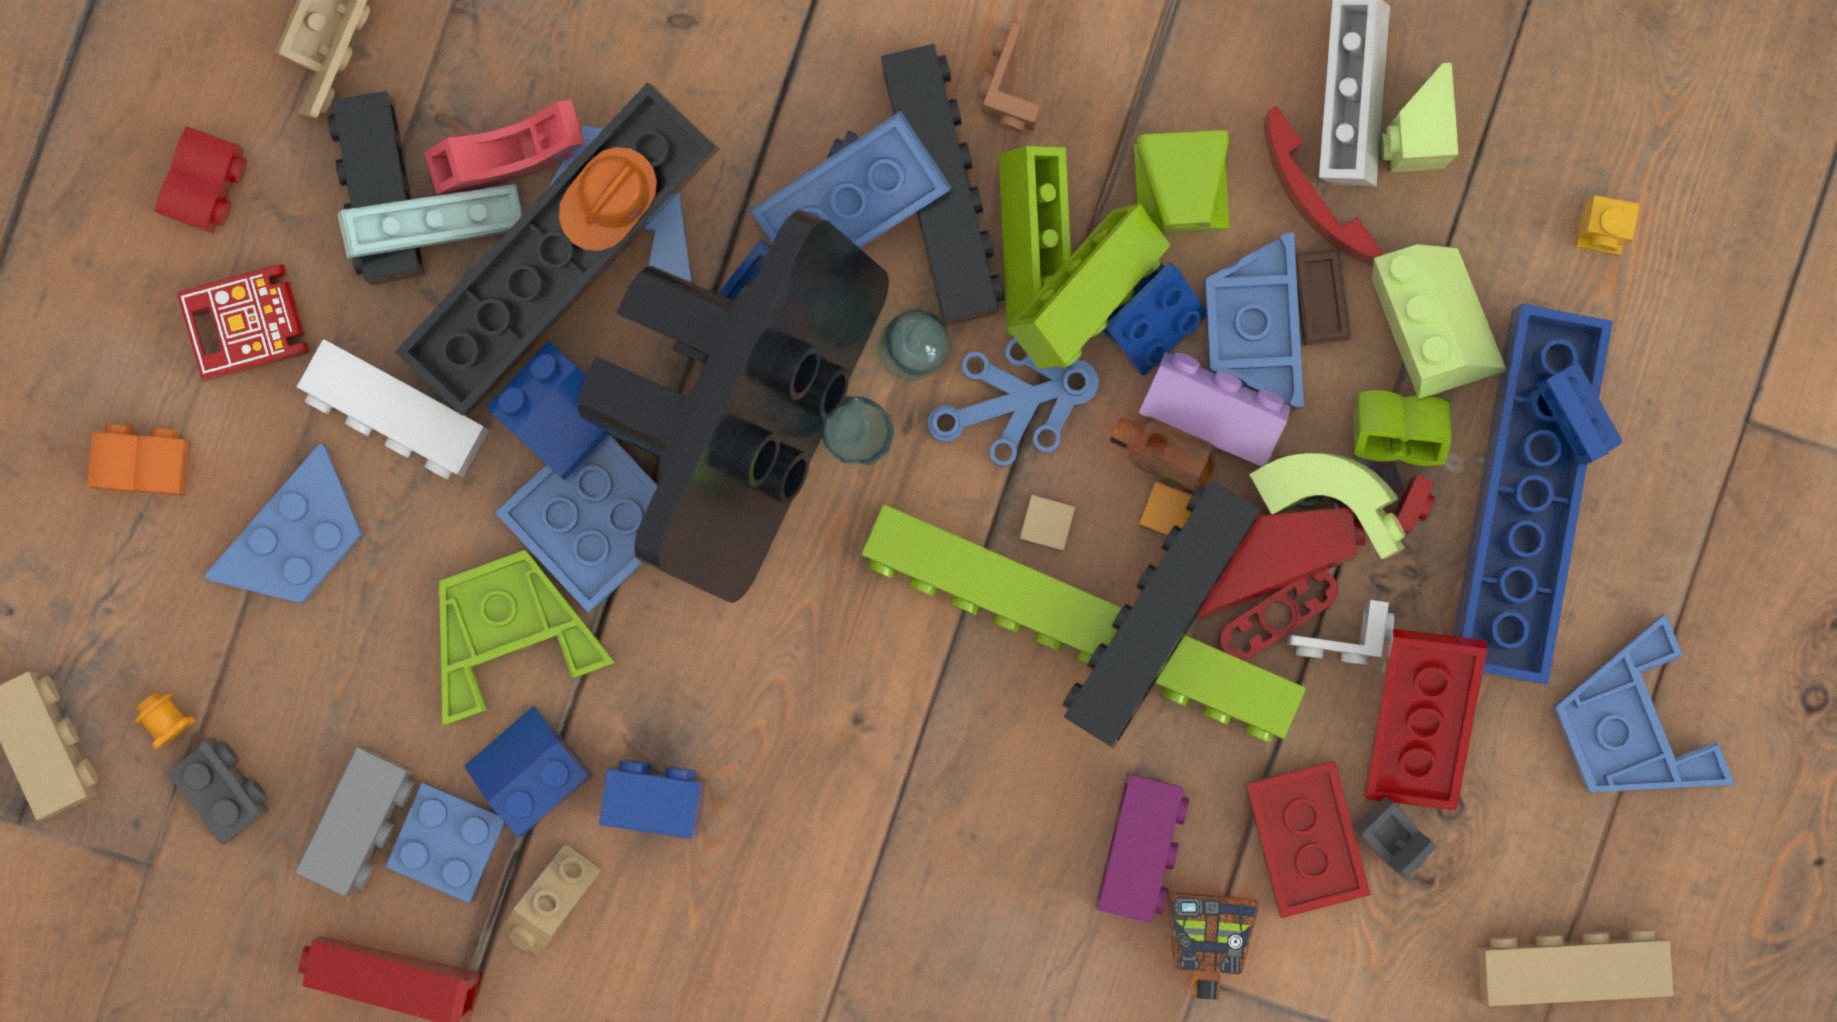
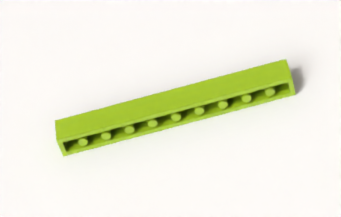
[861,504,1306,743]

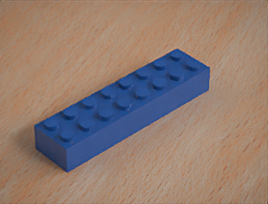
[1453,304,1613,684]

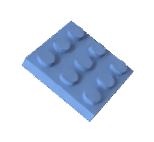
[495,434,658,613]

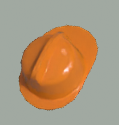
[559,147,657,251]

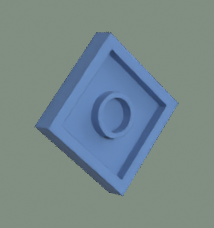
[385,782,505,903]

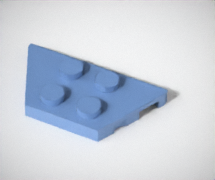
[1204,232,1304,409]
[204,443,364,604]

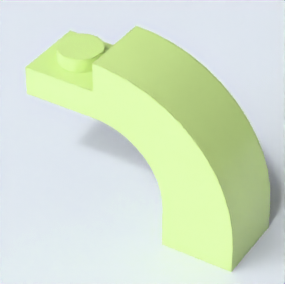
[1249,453,1405,559]

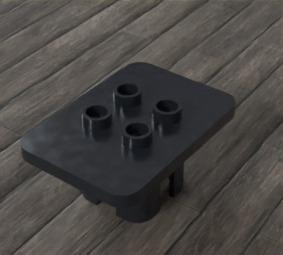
[578,210,889,603]

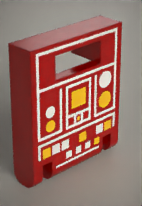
[176,264,310,382]

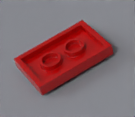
[1245,761,1371,918]

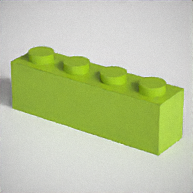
[998,146,1071,335]
[1007,203,1171,369]

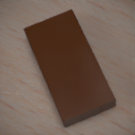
[1295,249,1351,346]

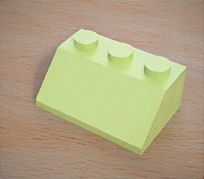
[1371,244,1506,399]

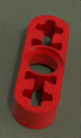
[1218,571,1338,660]

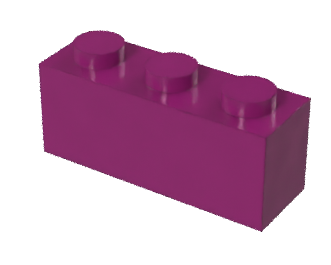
[1096,774,1189,923]

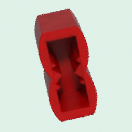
[155,126,247,234]

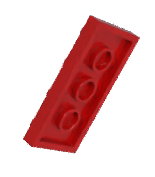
[1364,629,1487,810]

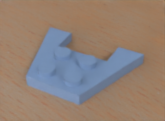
[1552,614,1735,793]

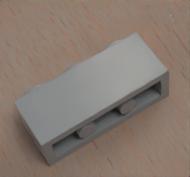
[295,746,415,897]

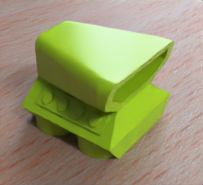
[1134,130,1230,235]

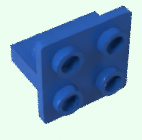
[1100,263,1206,376]

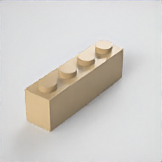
[1477,929,1674,1006]

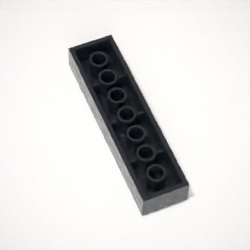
[395,82,720,416]

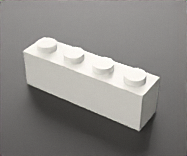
[1319,0,1390,187]
[297,339,490,480]

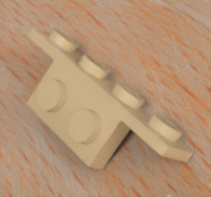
[274,0,370,118]

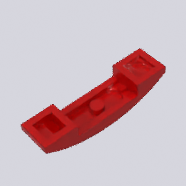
[1264,106,1384,265]

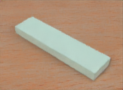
[337,184,523,258]

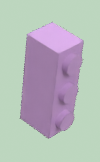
[1139,352,1291,467]

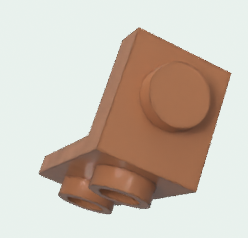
[977,20,1041,133]

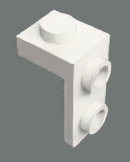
[1285,600,1394,665]

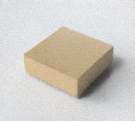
[1019,495,1075,551]

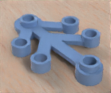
[928,339,1099,467]

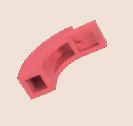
[424,100,584,195]

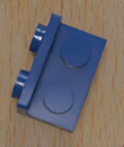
[1536,363,1622,466]

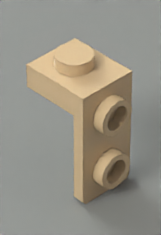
[502,845,600,957]

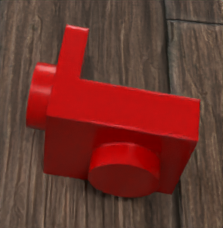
[1384,475,1435,534]

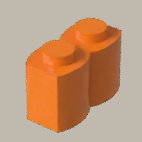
[87,424,190,496]

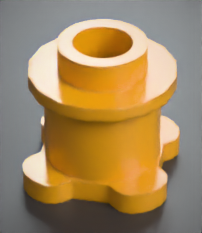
[134,691,196,750]

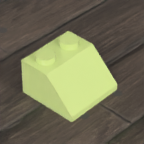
[1380,63,1459,173]

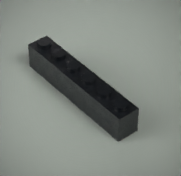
[881,44,1004,327]
[1062,480,1261,749]

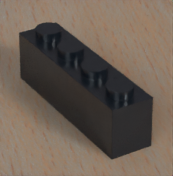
[328,91,425,285]

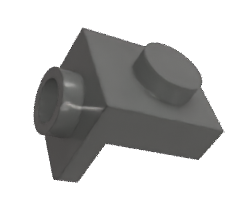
[1353,796,1436,878]

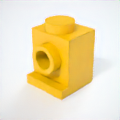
[1575,195,1640,256]

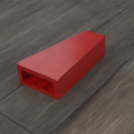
[1196,507,1365,619]
[298,937,481,1022]

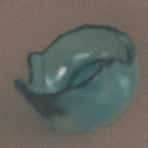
[877,309,951,381]
[820,396,895,465]

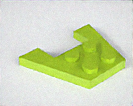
[439,550,616,726]

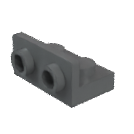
[167,738,269,845]

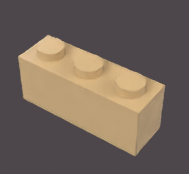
[0,671,98,820]

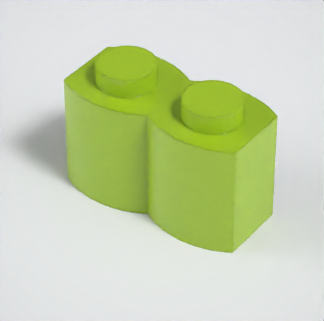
[1353,390,1452,466]

